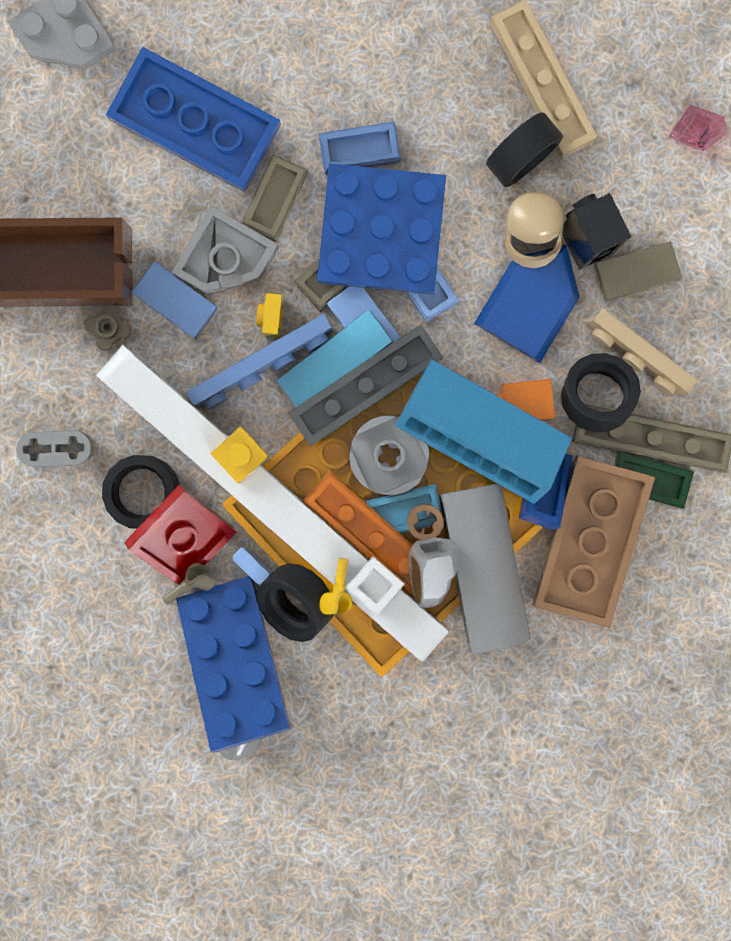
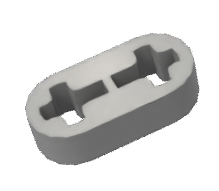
[16,430,94,467]

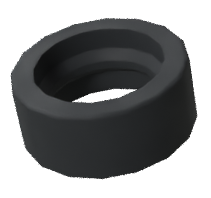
[486,112,563,187]
[561,353,641,432]
[102,455,180,529]
[257,563,334,642]

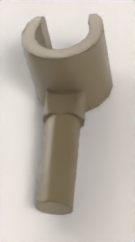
[162,563,216,605]

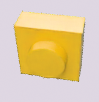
[256,293,284,339]
[210,426,269,484]

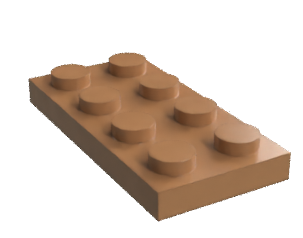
[532,455,655,628]

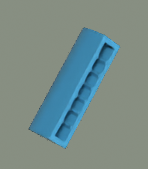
[394,359,572,504]

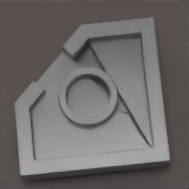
[7,0,117,70]
[171,205,279,295]

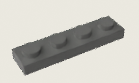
[289,324,444,447]

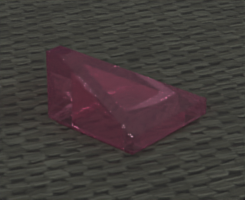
[669,105,728,152]

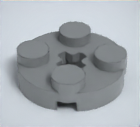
[349,415,429,495]

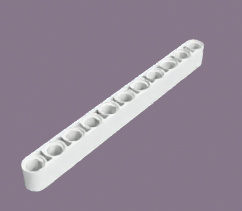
[96,345,450,662]

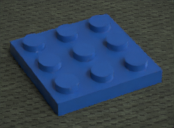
[317,163,446,295]

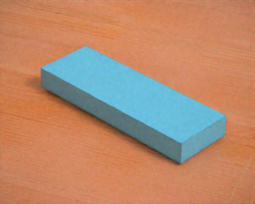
[277,310,394,407]

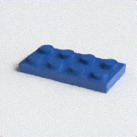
[106,46,281,192]
[176,576,292,753]

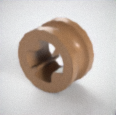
[407,504,444,540]

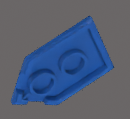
[474,244,580,364]

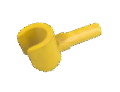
[319,558,352,614]

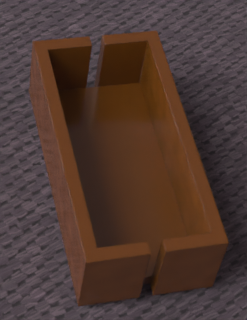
[0,217,133,307]

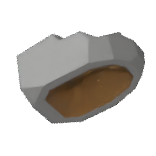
[409,537,458,608]

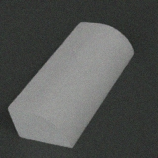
[439,483,531,655]

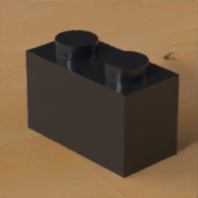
[562,193,632,270]

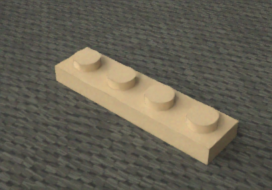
[490,0,598,159]

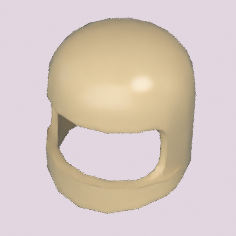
[504,191,564,268]

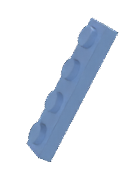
[186,314,333,410]

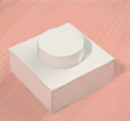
[346,556,404,615]

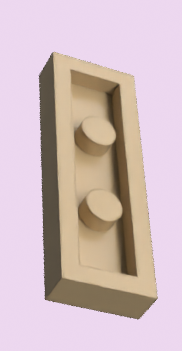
[586,308,698,396]

